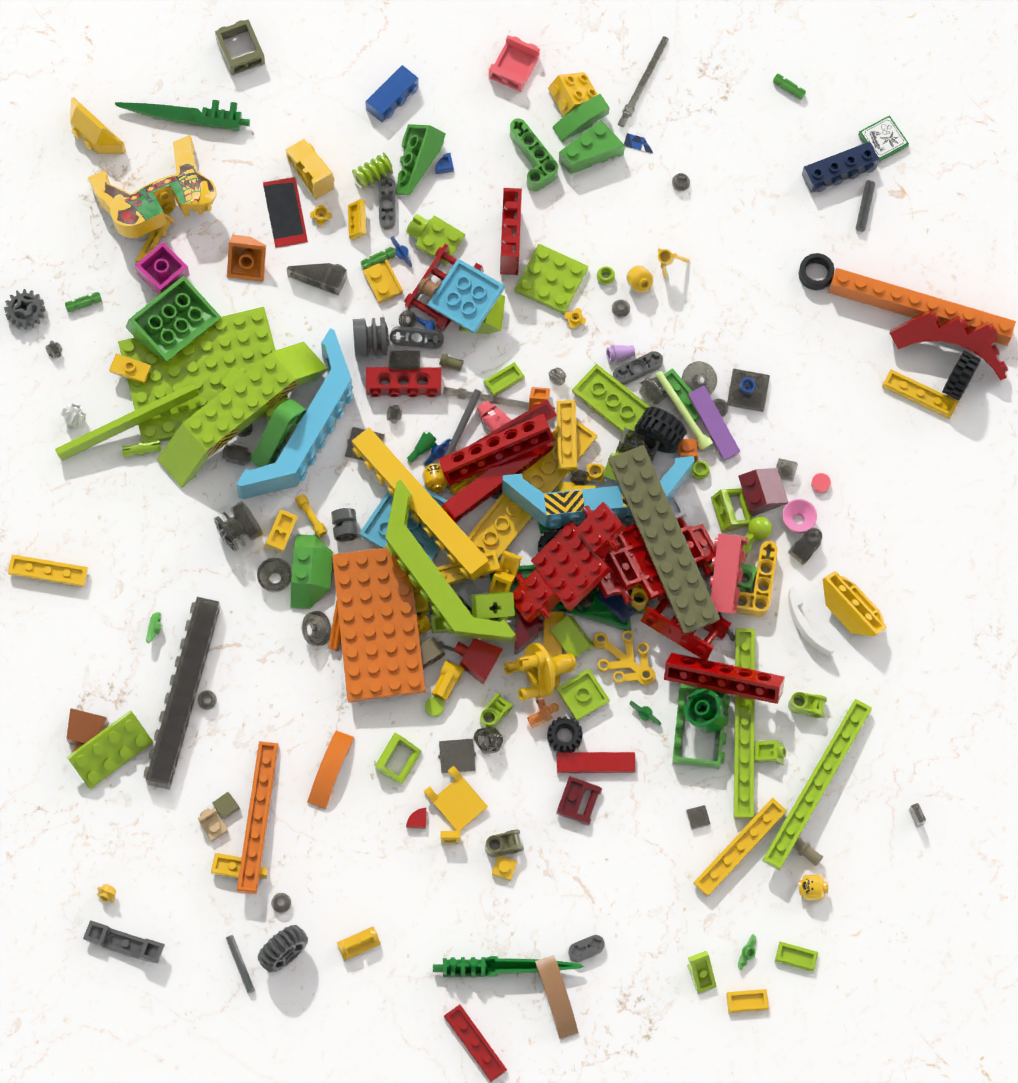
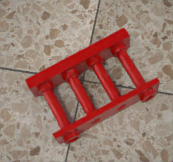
[404,244,484,333]
[640,594,732,661]

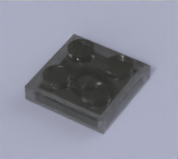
[727,368,770,412]

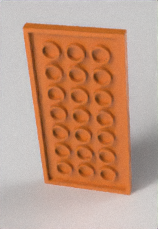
[332,547,426,703]

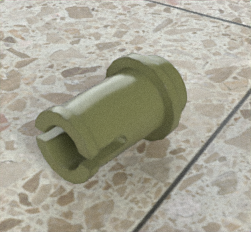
[439,353,464,372]

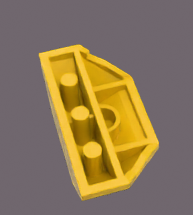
[70,97,126,154]
[822,571,887,636]

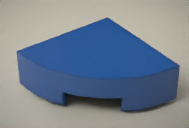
[435,152,454,174]

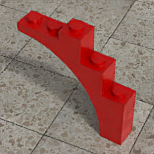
[889,310,1009,381]

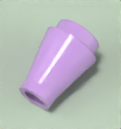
[606,345,635,363]

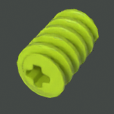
[352,152,393,189]

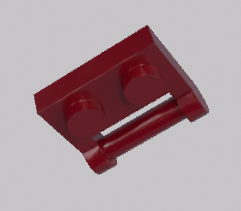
[556,776,602,826]

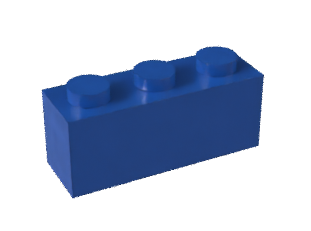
[365,65,419,122]

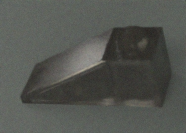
[287,263,347,296]

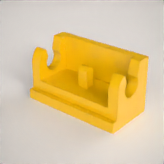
[263,509,298,554]

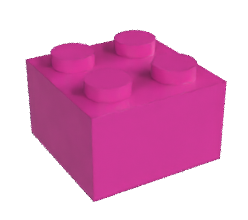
[135,242,190,295]

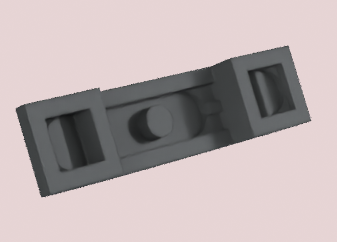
[83,920,165,964]

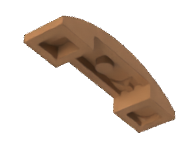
[535,955,579,1039]

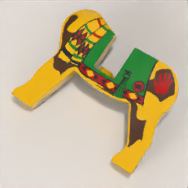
[88,135,217,238]

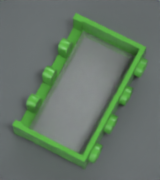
[672,684,730,769]

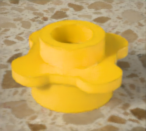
[310,205,332,226]
[565,308,586,329]
[585,463,605,483]
[97,884,117,903]

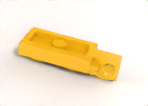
[211,853,268,879]

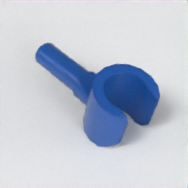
[412,315,436,330]

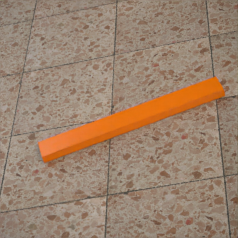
[237,741,279,895]

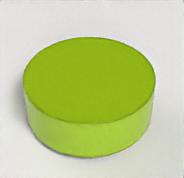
[425,696,444,717]

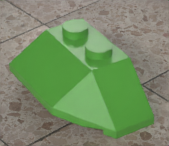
[290,534,333,609]

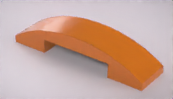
[307,730,354,809]

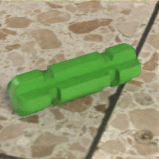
[773,73,806,99]
[360,247,396,270]
[65,291,102,312]

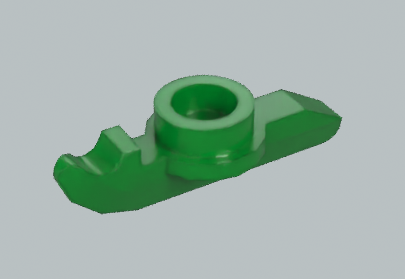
[629,700,661,725]

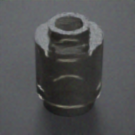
[222,443,252,466]

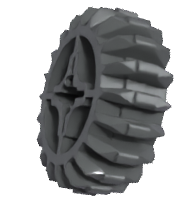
[257,925,308,973]

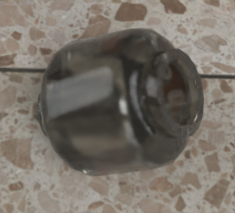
[639,377,667,405]

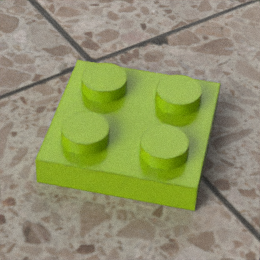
[556,669,610,721]

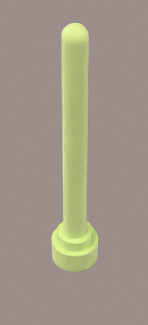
[656,371,713,451]

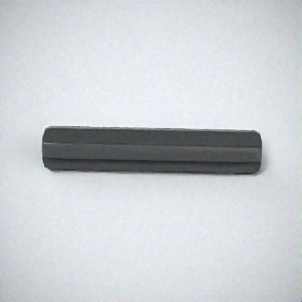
[855,180,876,232]

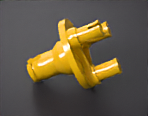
[504,643,576,701]

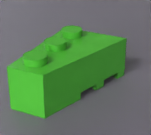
[559,120,625,174]

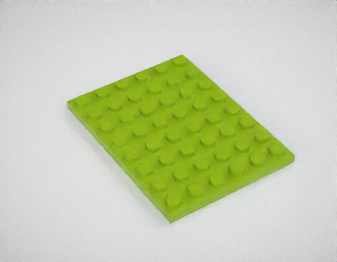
[118,307,288,442]

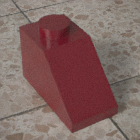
[514,612,543,655]

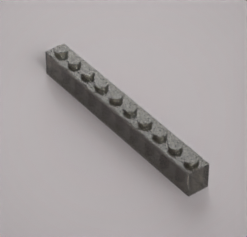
[143,596,221,790]

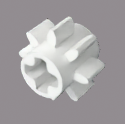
[61,403,86,426]

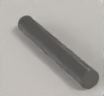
[226,935,255,993]

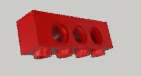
[366,367,441,397]

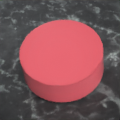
[811,473,831,493]

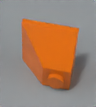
[227,234,266,281]

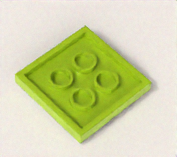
[514,243,589,315]

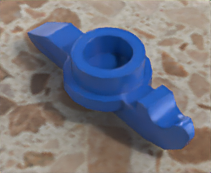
[390,236,412,267]
[423,438,451,466]

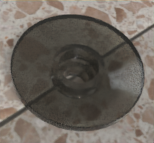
[682,361,717,395]

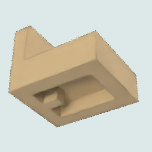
[198,808,228,842]

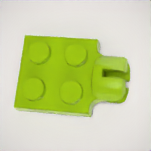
[406,214,465,265]

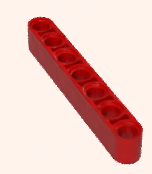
[441,443,554,523]

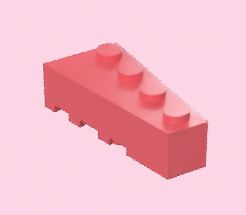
[710,534,749,614]

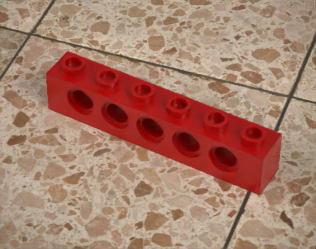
[439,414,555,486]
[664,652,785,704]

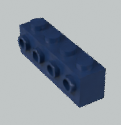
[802,141,879,193]

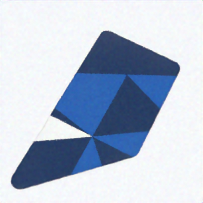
[624,133,653,153]

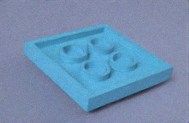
[427,258,506,334]

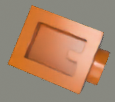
[529,387,550,410]
[677,439,698,462]

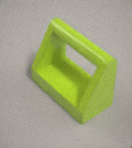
[711,488,753,532]
[375,732,422,785]

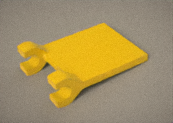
[424,766,488,831]

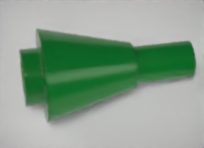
[407,432,437,463]

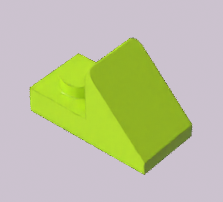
[687,951,717,993]

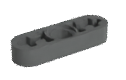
[379,177,396,230]
[389,326,444,349]
[613,351,663,385]

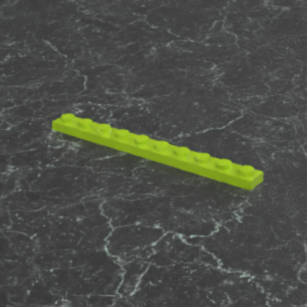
[733,628,755,819]
[762,699,872,871]

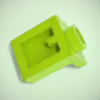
[755,740,786,764]

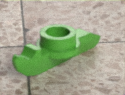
[146,612,162,643]
[738,934,756,970]

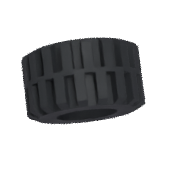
[634,406,687,453]

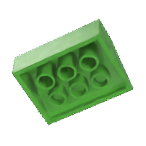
[125,276,221,362]

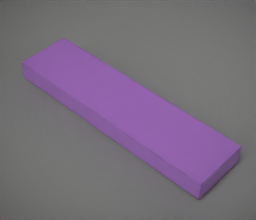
[687,385,740,461]

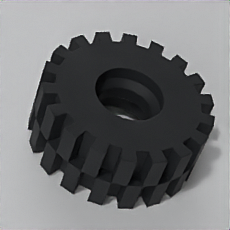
[942,350,981,401]

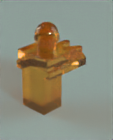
[527,698,559,728]

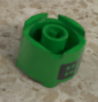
[684,689,729,733]

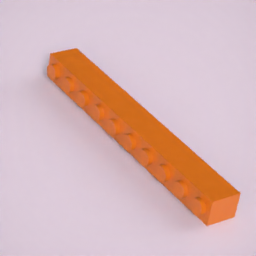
[829,268,1016,346]

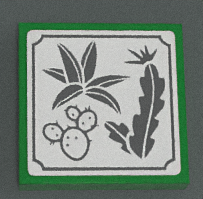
[858,115,909,162]

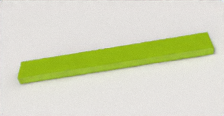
[55,383,199,461]

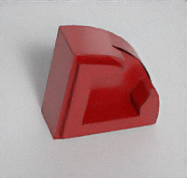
[406,808,427,829]

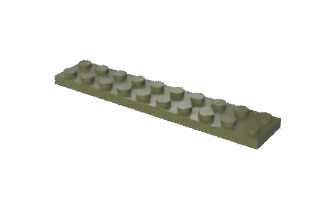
[608,445,720,635]

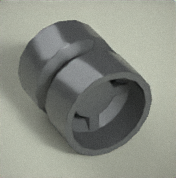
[331,508,359,542]

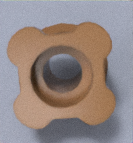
[418,277,442,301]

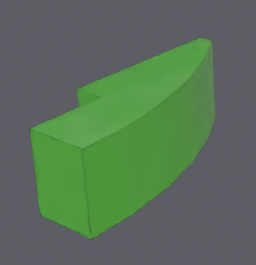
[553,93,610,142]

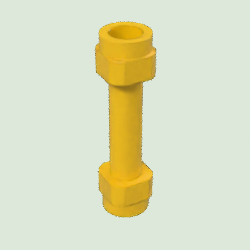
[295,494,328,538]

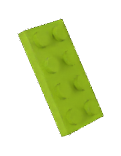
[572,363,650,438]
[66,710,153,789]

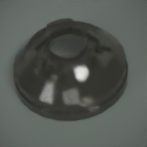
[257,558,292,593]
[301,611,331,646]

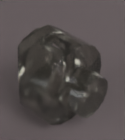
[473,727,503,755]

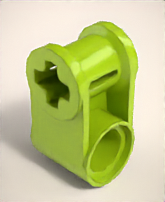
[480,692,514,731]
[788,692,827,718]

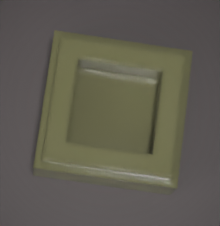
[212,792,240,820]

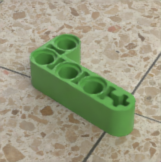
[510,118,558,191]
[250,399,307,467]

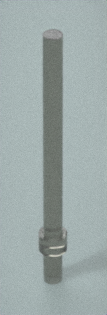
[618,36,669,127]
[443,387,555,410]

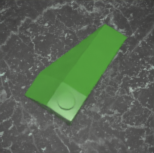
[396,124,446,195]

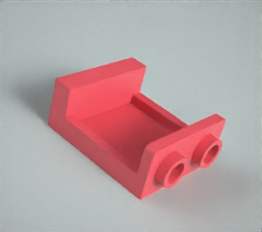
[489,35,540,92]

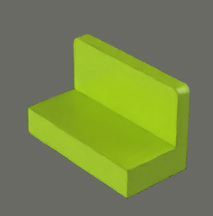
[551,615,595,659]

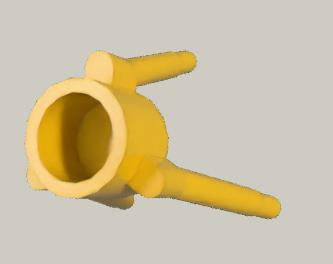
[658,248,690,278]

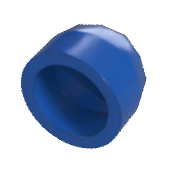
[739,378,755,394]

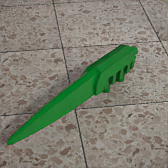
[115,100,250,131]
[433,956,584,978]

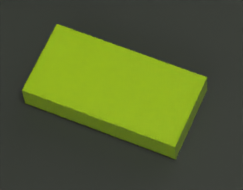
[483,362,525,398]
[774,941,818,972]

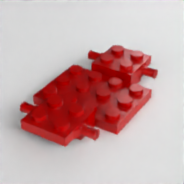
[512,502,626,623]
[598,517,716,604]

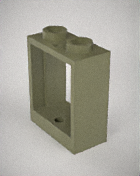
[215,19,265,76]

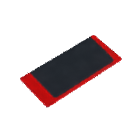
[263,177,308,248]

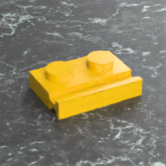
[363,260,403,304]

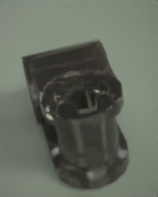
[788,528,823,565]

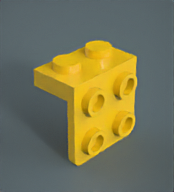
[548,72,598,117]

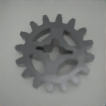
[4,289,46,330]

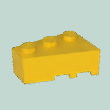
[285,139,335,199]

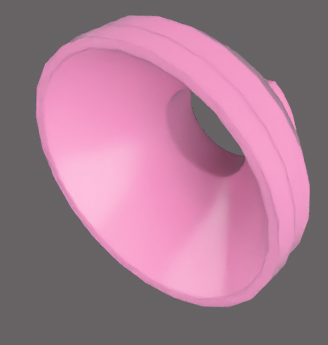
[782,499,817,533]

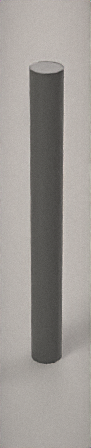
[444,389,482,456]

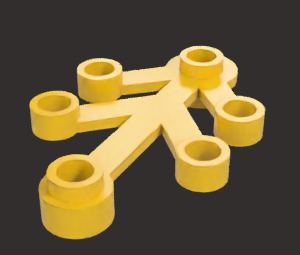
[593,631,656,686]

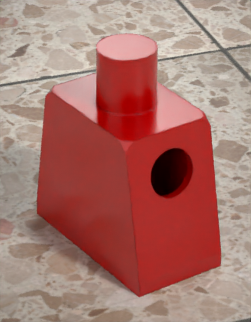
[453,638,503,685]

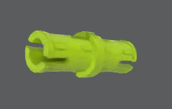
[121,439,161,458]

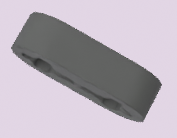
[568,935,605,962]

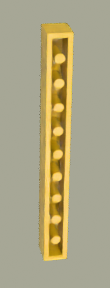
[352,427,490,581]

